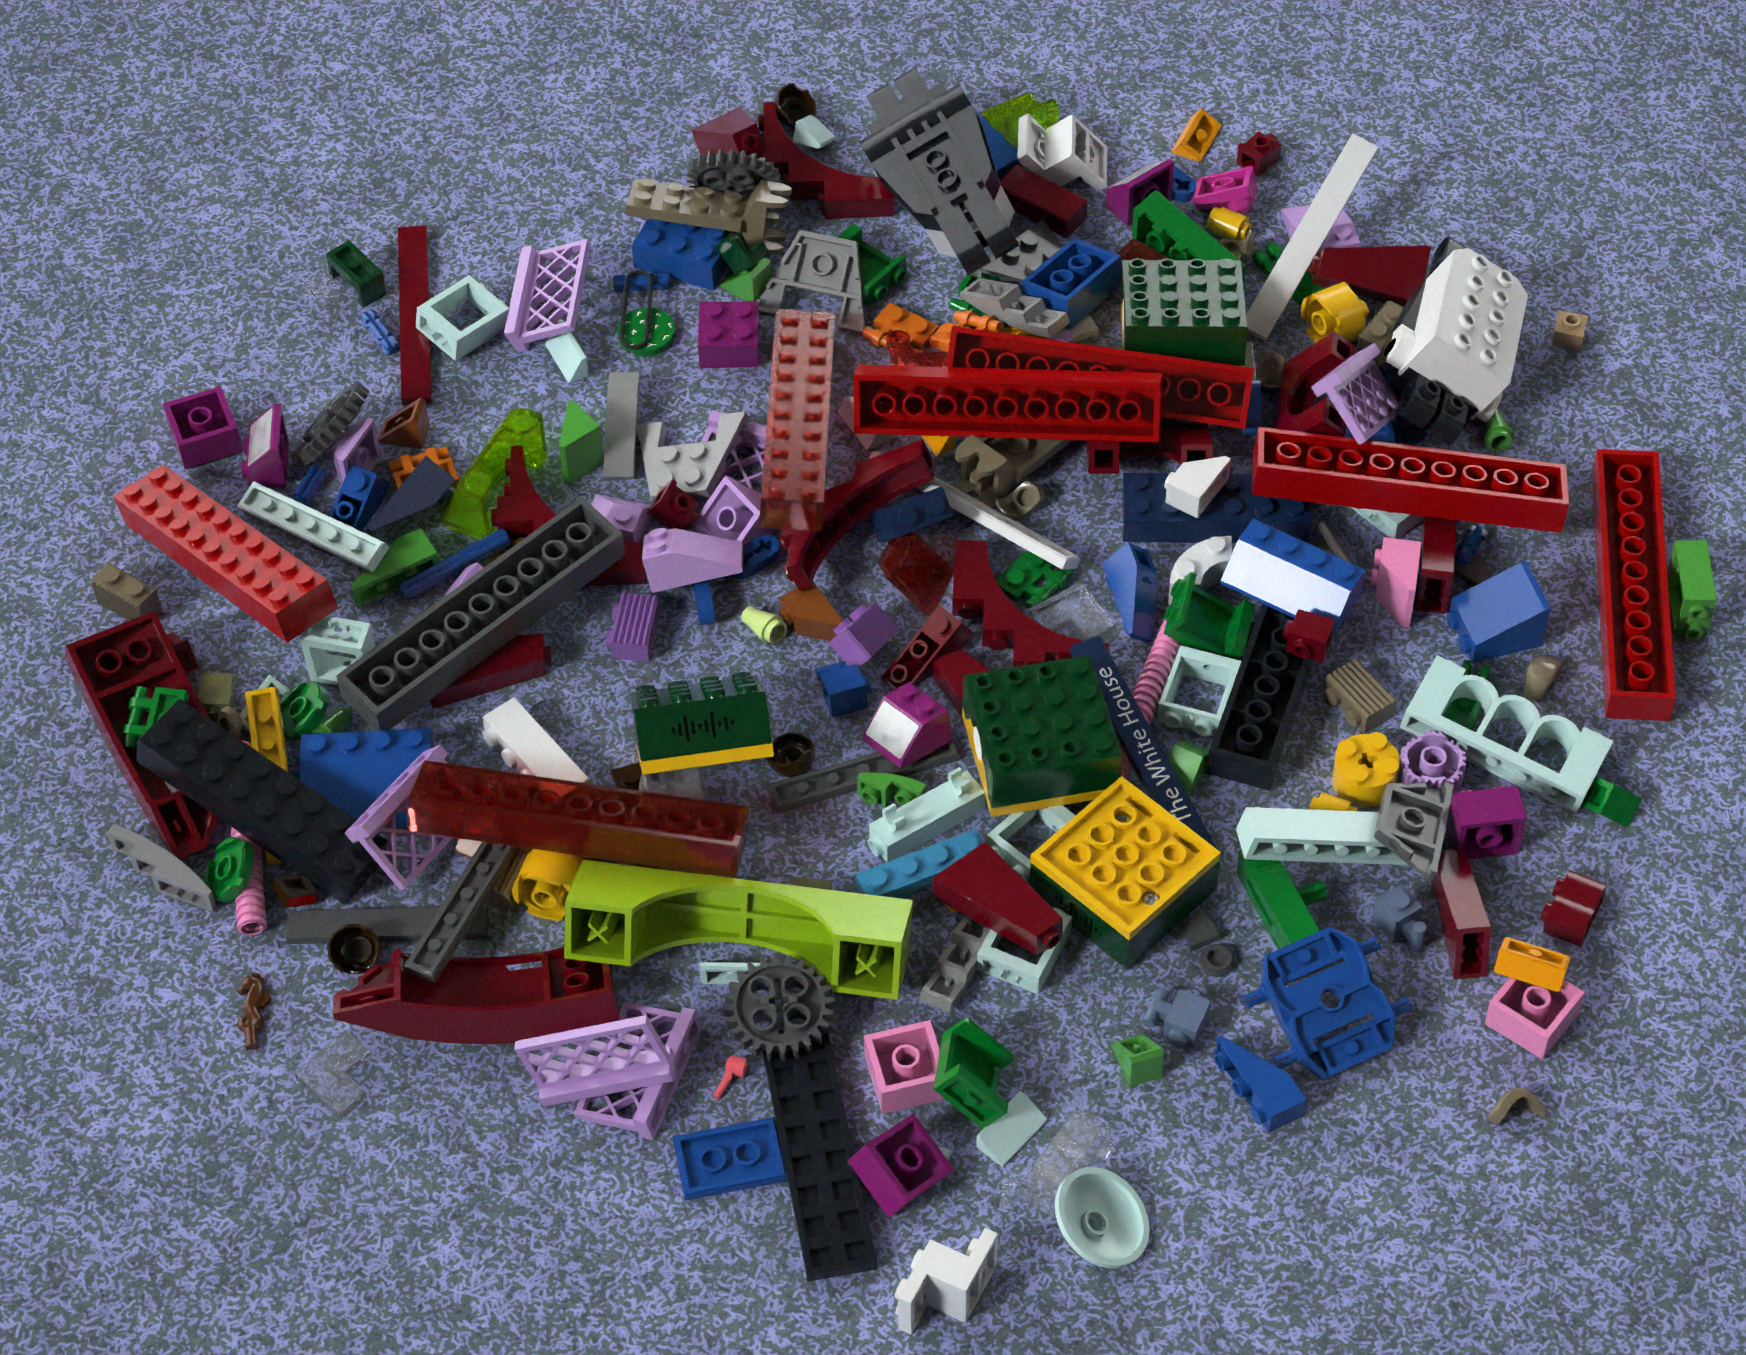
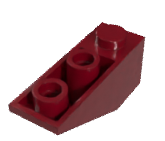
[880,605,974,690]

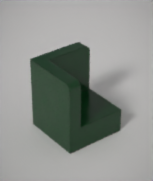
[715,231,769,275]

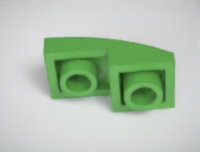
[857,772,926,807]

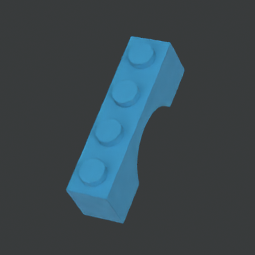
[855,829,984,899]

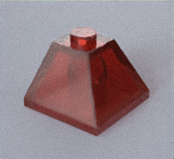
[878,531,954,617]

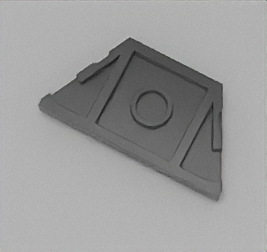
[972,220,1063,289]
[1374,783,1454,881]

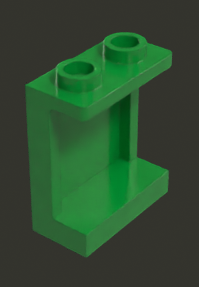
[838,223,907,307]
[1163,572,1256,660]
[933,1017,1014,1129]

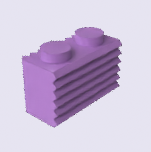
[606,592,660,662]
[829,601,900,668]

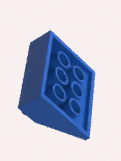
[300,728,434,829]

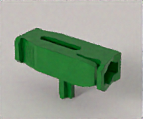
[1237,850,1329,949]

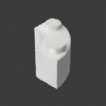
[1168,536,1232,605]

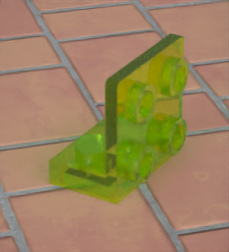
[982,92,1059,147]

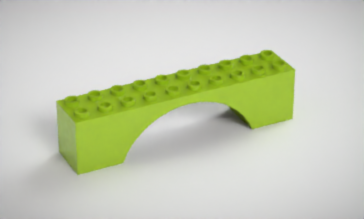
[564,860,913,1000]

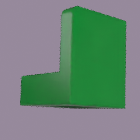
[1581,776,1642,827]

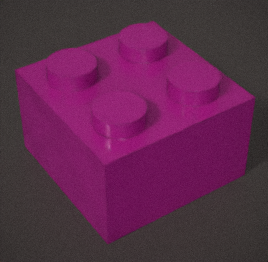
[698,301,760,368]
[163,386,243,469]
[1446,786,1527,860]

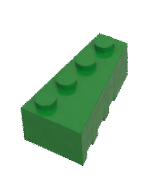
[1132,190,1246,284]

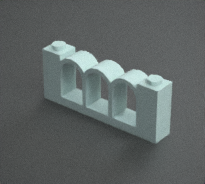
[1399,655,1613,813]

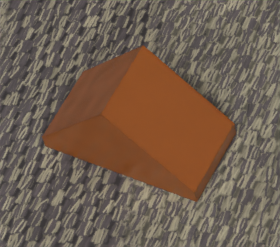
[378,398,430,449]

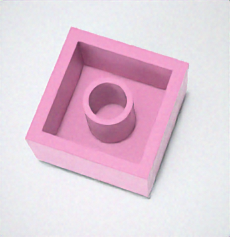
[1485,977,1585,1060]
[864,1020,945,1114]

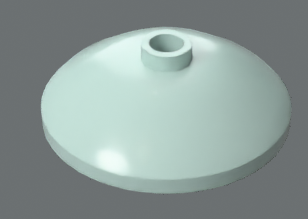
[1055,1167,1150,1269]

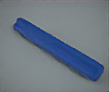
[398,529,511,600]

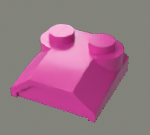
[1192,166,1257,214]

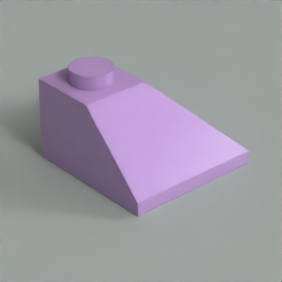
[331,417,381,485]
[693,475,783,545]
[591,494,651,542]

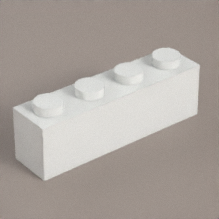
[482,697,591,815]

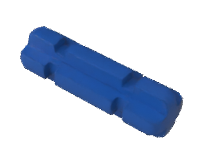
[613,273,670,292]
[361,309,400,355]
[291,465,326,505]
[1454,523,1488,566]

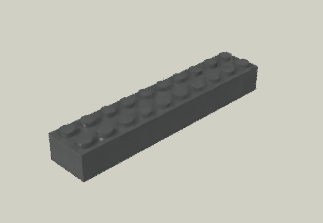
[336,497,625,731]

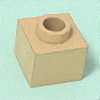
[1551,310,1588,351]

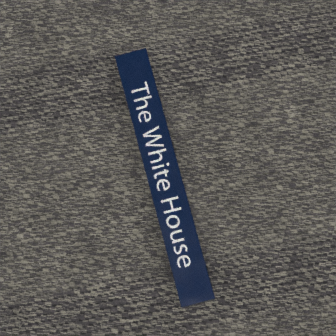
[1069,636,1216,848]

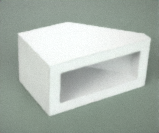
[1164,456,1231,518]

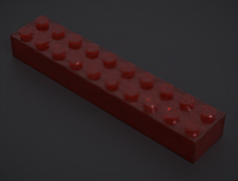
[759,309,835,531]
[408,760,749,878]

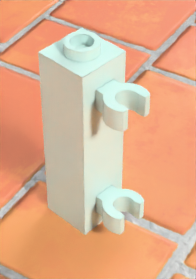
[867,767,985,862]

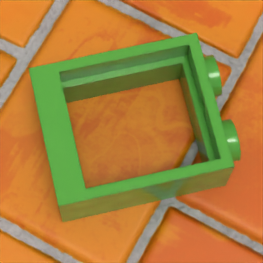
[1667,540,1717,640]

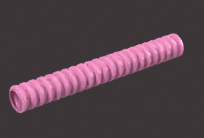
[1117,620,1184,780]
[231,741,267,936]

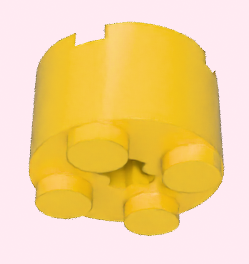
[1301,282,1369,343]
[1332,732,1400,808]
[512,844,583,921]

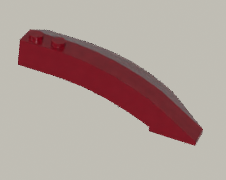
[333,947,619,1044]

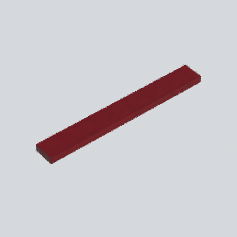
[398,225,432,406]

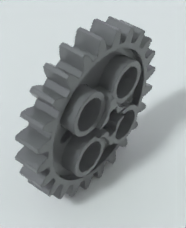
[686,149,781,198]
[294,381,370,465]
[724,954,835,1061]

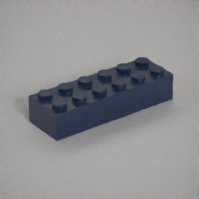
[1122,473,1311,543]

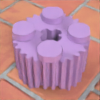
[1398,730,1467,799]

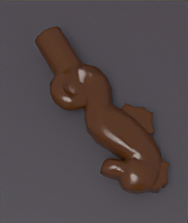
[237,973,272,1050]

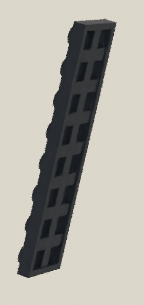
[762,1030,877,1282]

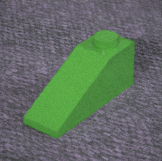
[350,528,439,607]

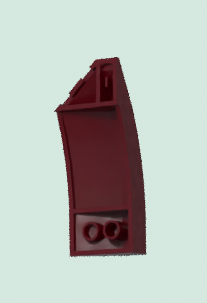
[64,610,218,860]

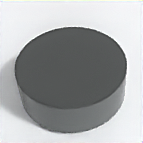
[1200,944,1234,977]

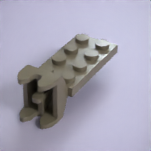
[625,178,792,255]
[954,435,1073,509]

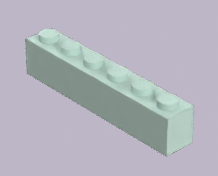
[1236,807,1408,865]

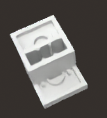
[1017,113,1107,190]
[895,1228,998,1334]

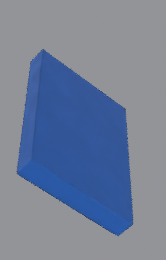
[672,1117,787,1201]

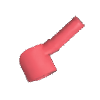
[713,1056,748,1100]

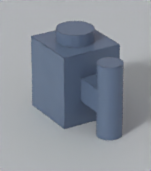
[1372,884,1427,953]
[1141,988,1211,1049]

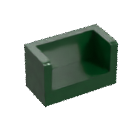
[326,240,387,308]

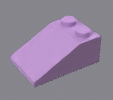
[1281,205,1360,272]
[642,528,744,593]

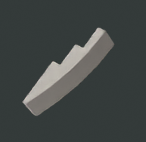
[959,278,1070,338]
[603,372,640,480]
[107,823,217,912]
[919,915,991,1013]

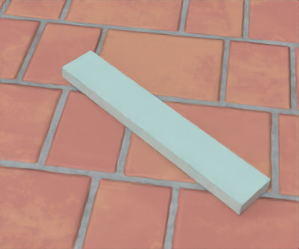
[237,481,390,573]

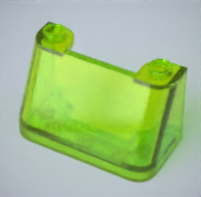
[440,408,548,541]

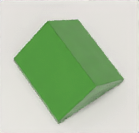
[559,400,604,484]

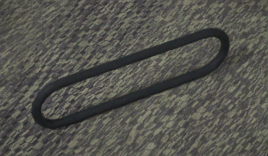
[619,270,653,350]

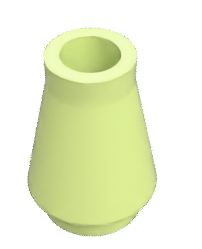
[741,606,787,645]

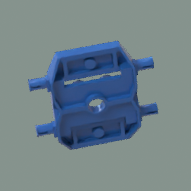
[1242,927,1413,1081]

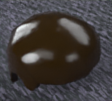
[774,83,816,128]
[766,732,815,778]
[327,924,382,974]

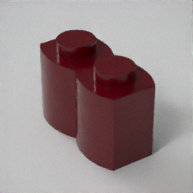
[1540,870,1607,947]

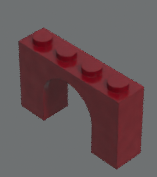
[1275,331,1356,437]
[1086,423,1212,474]

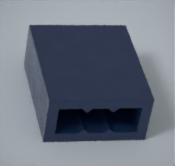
[868,487,953,543]

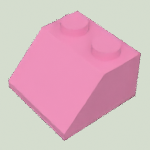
[1370,537,1421,628]

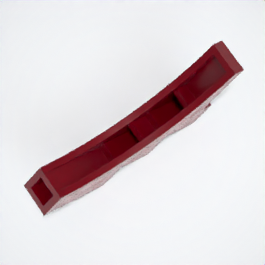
[756,102,894,219]
[780,439,936,591]
[491,446,646,586]
[952,540,1109,667]

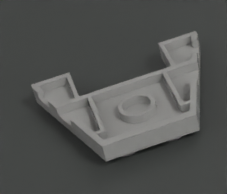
[757,230,865,333]
[637,411,749,500]

